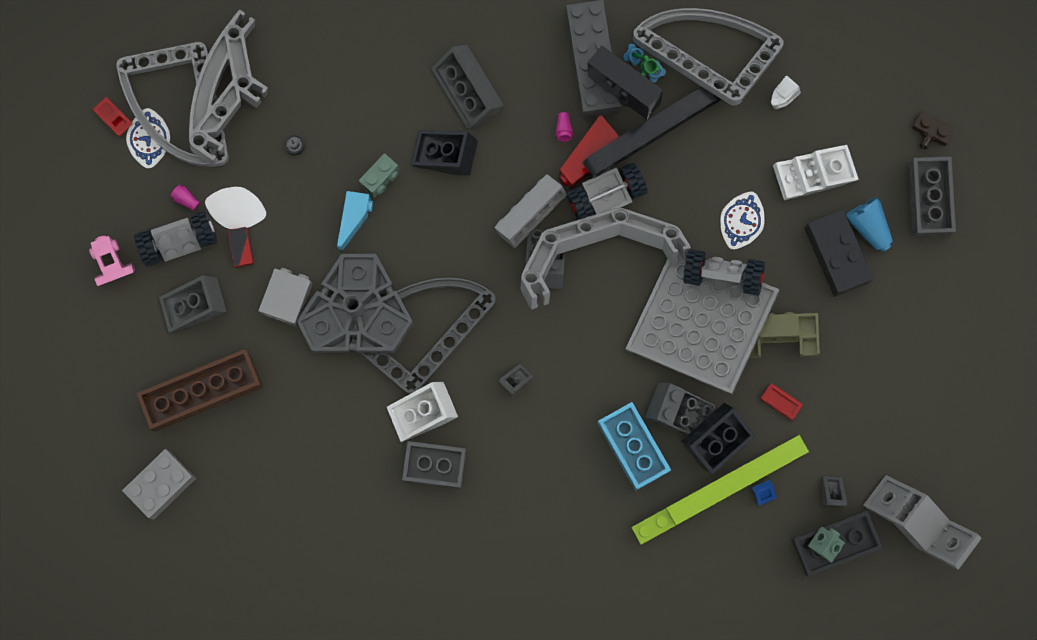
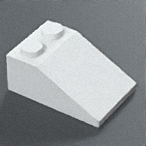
[387,382,458,442]

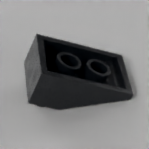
[411,130,478,175]

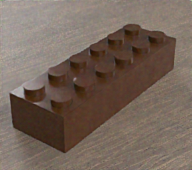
[136,349,263,432]

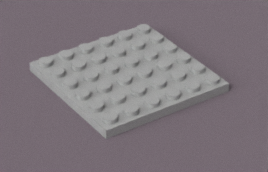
[626,250,779,395]

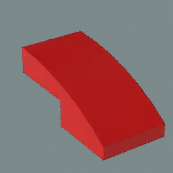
[93,97,133,136]

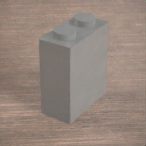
[259,268,313,327]

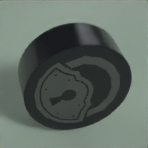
[285,135,305,155]

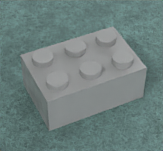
[122,449,197,520]

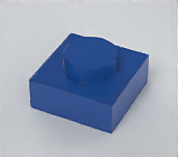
[752,480,777,506]

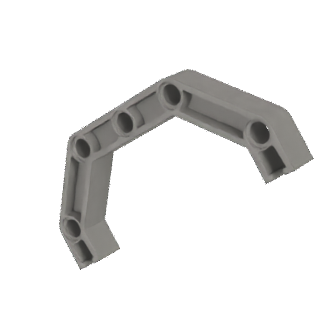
[520,208,691,310]

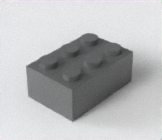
[402,441,467,489]

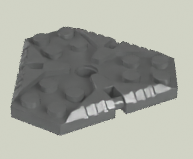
[297,254,414,353]

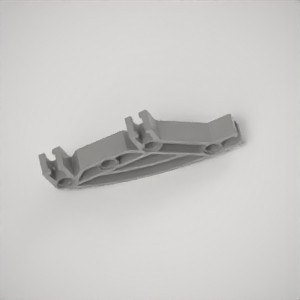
[189,9,268,166]

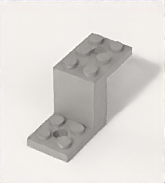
[863,475,982,570]

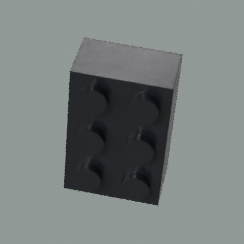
[681,403,755,475]

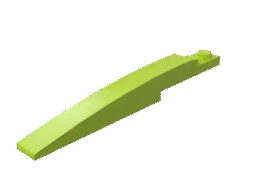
[631,435,809,545]

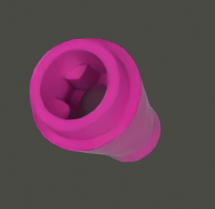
[555,112,574,142]
[170,184,200,211]

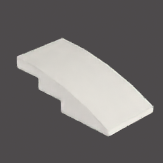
[773,145,859,200]

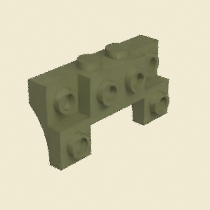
[749,312,820,358]

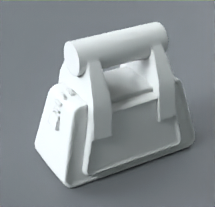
[771,76,801,109]

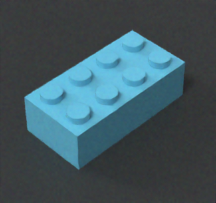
[597,402,671,491]

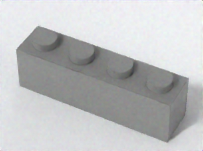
[494,174,567,248]

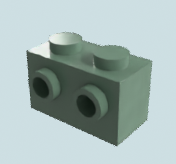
[359,153,400,199]

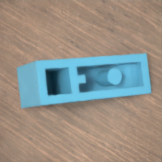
[337,191,373,251]

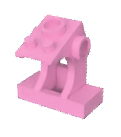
[89,236,135,286]

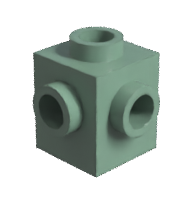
[808,526,845,563]

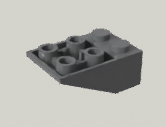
[526,229,565,289]
[645,382,716,435]

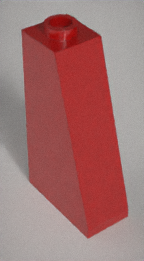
[559,115,619,189]

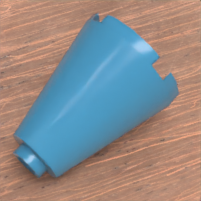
[846,197,893,252]

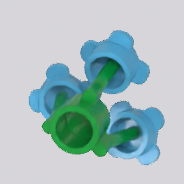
[623,44,666,82]

